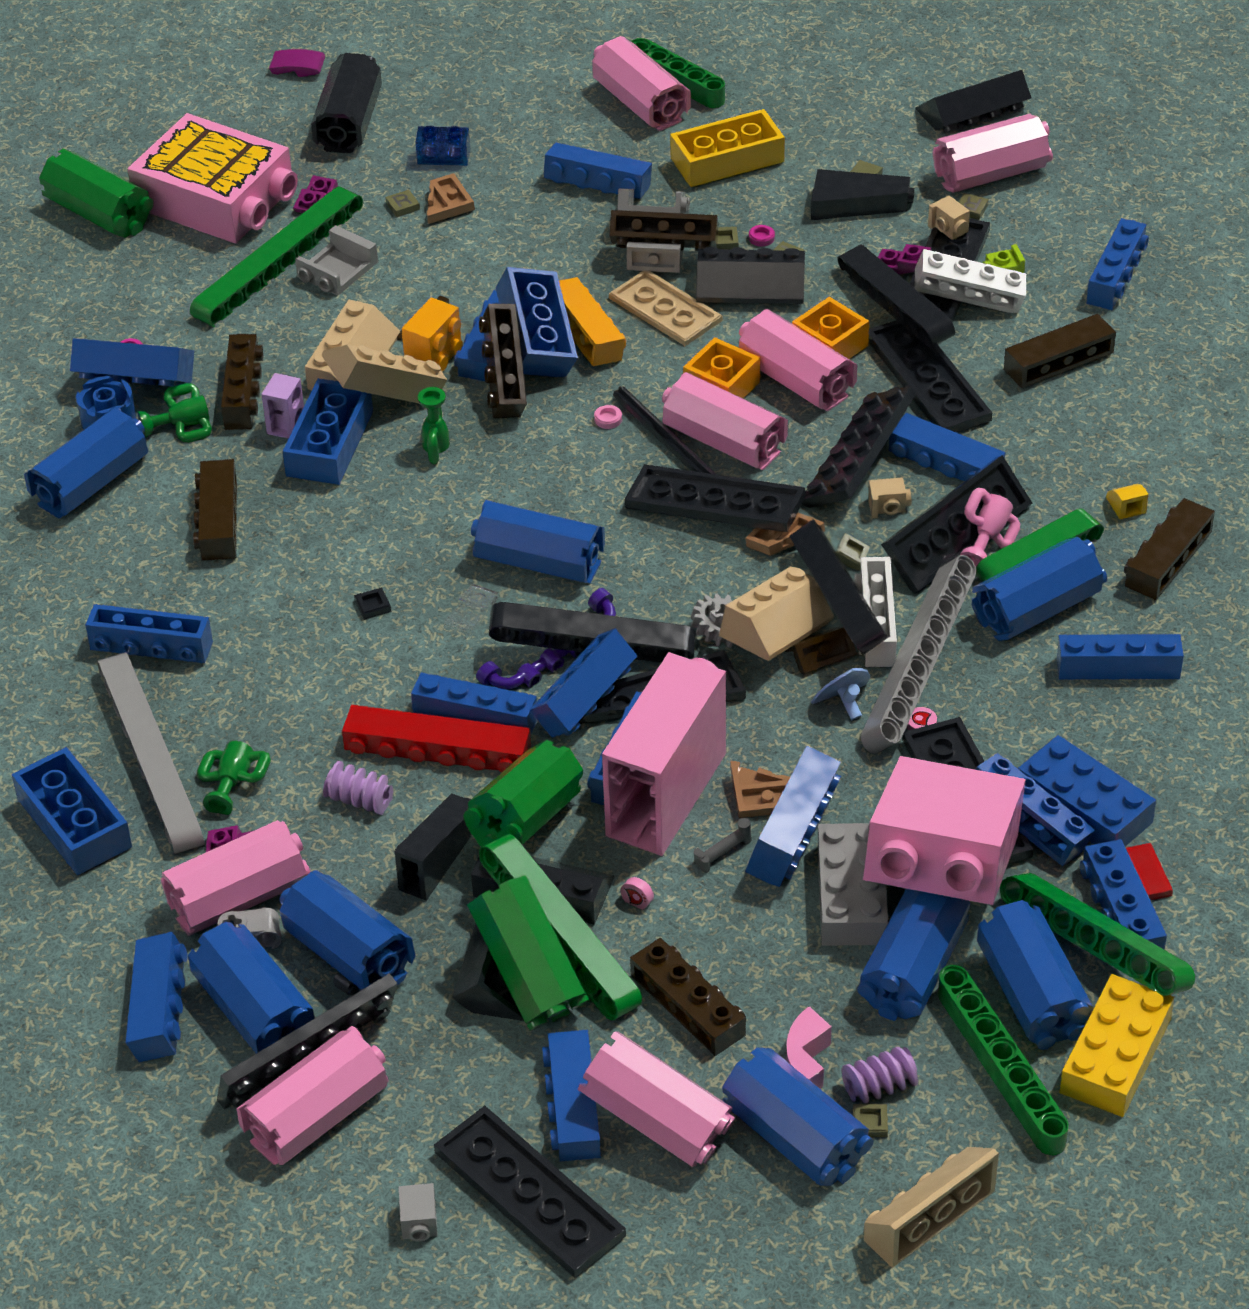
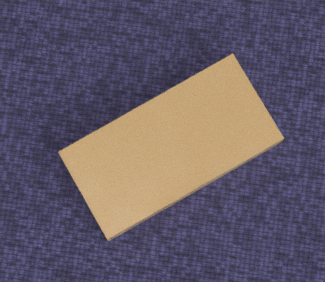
[609,271,723,346]

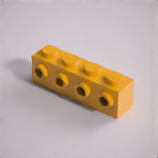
[559,277,626,366]

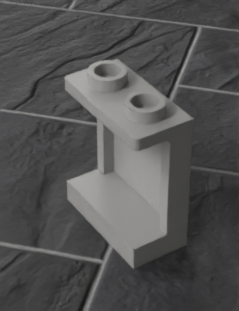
[618,189,690,214]
[295,225,378,295]
[627,242,684,273]

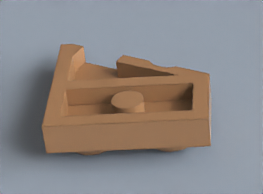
[427,173,475,224]
[745,513,825,556]
[730,761,790,818]

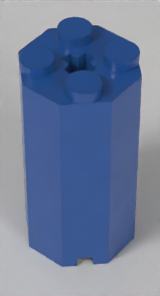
[24,407,148,518]
[471,500,605,583]
[971,537,1107,641]
[279,870,416,990]
[857,889,970,1021]
[977,900,1093,1050]
[188,922,315,1054]
[722,1047,874,1186]

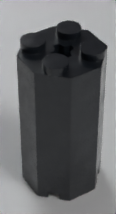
[311,53,382,153]

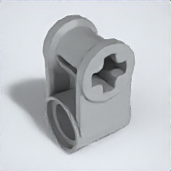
[217,908,281,949]

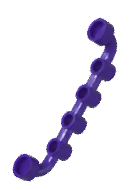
[476,588,616,690]

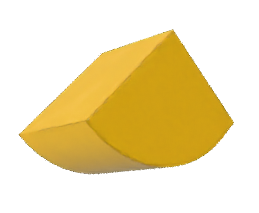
[1106,484,1149,519]

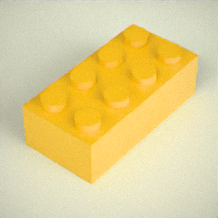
[670,109,785,187]
[1059,974,1175,1117]

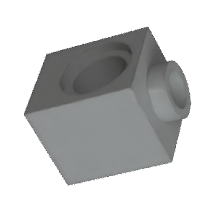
[399,1183,438,1242]

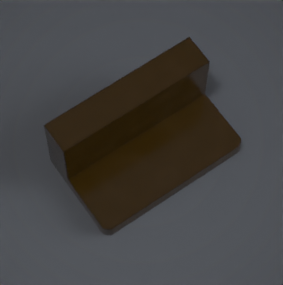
[785,626,857,674]

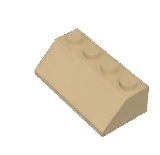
[305,299,400,390]
[322,344,447,404]
[719,566,834,661]
[864,1147,999,1268]

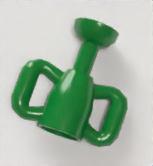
[138,383,212,443]
[418,387,450,464]
[197,741,271,815]

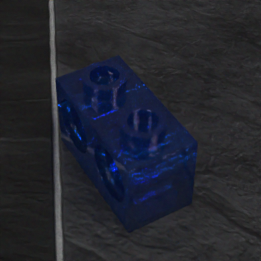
[415,126,470,166]

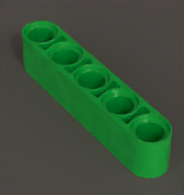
[631,38,725,108]
[976,508,1104,582]

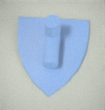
[811,668,870,721]

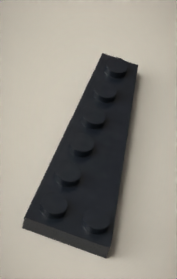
[579,650,746,724]

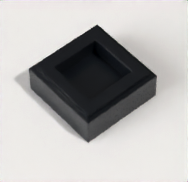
[354,587,392,620]

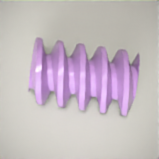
[323,761,393,815]
[841,1047,918,1104]

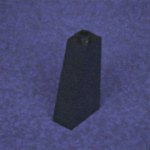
[811,169,915,220]
[394,793,472,901]

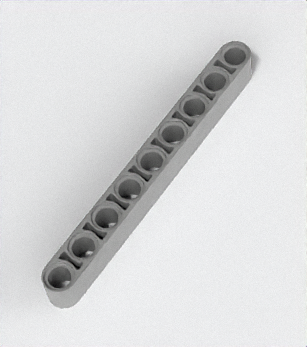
[861,555,976,754]
[97,652,204,855]

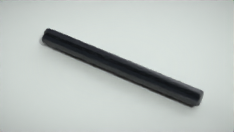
[613,386,716,474]

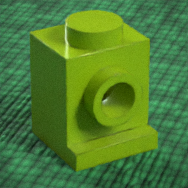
[982,244,1025,273]

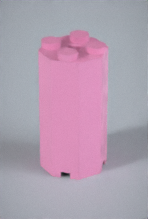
[592,36,691,131]
[932,114,1053,193]
[739,309,857,411]
[662,372,788,470]
[161,820,311,936]
[236,1026,388,1165]
[577,1031,735,1167]

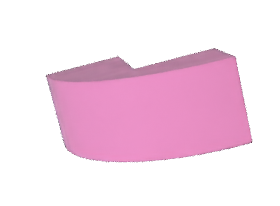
[786,1007,832,1089]

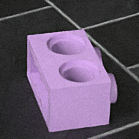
[261,373,304,439]

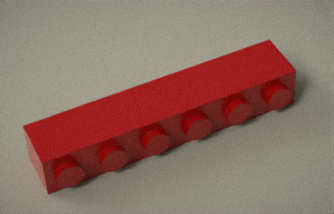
[342,705,531,772]

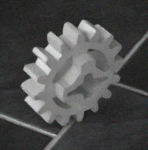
[690,593,733,648]

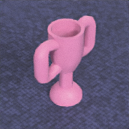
[960,488,1020,566]

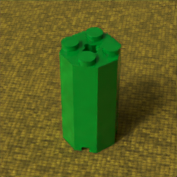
[39,148,154,238]
[463,740,583,847]
[467,875,590,1031]

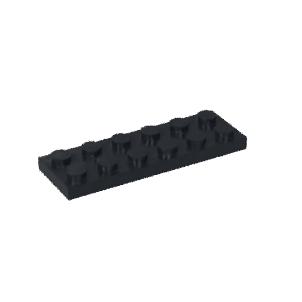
[910,219,990,323]
[868,320,992,432]
[803,385,916,508]
[881,455,1032,593]
[624,464,806,532]
[902,717,1034,864]
[217,973,397,1110]
[434,1105,626,1278]

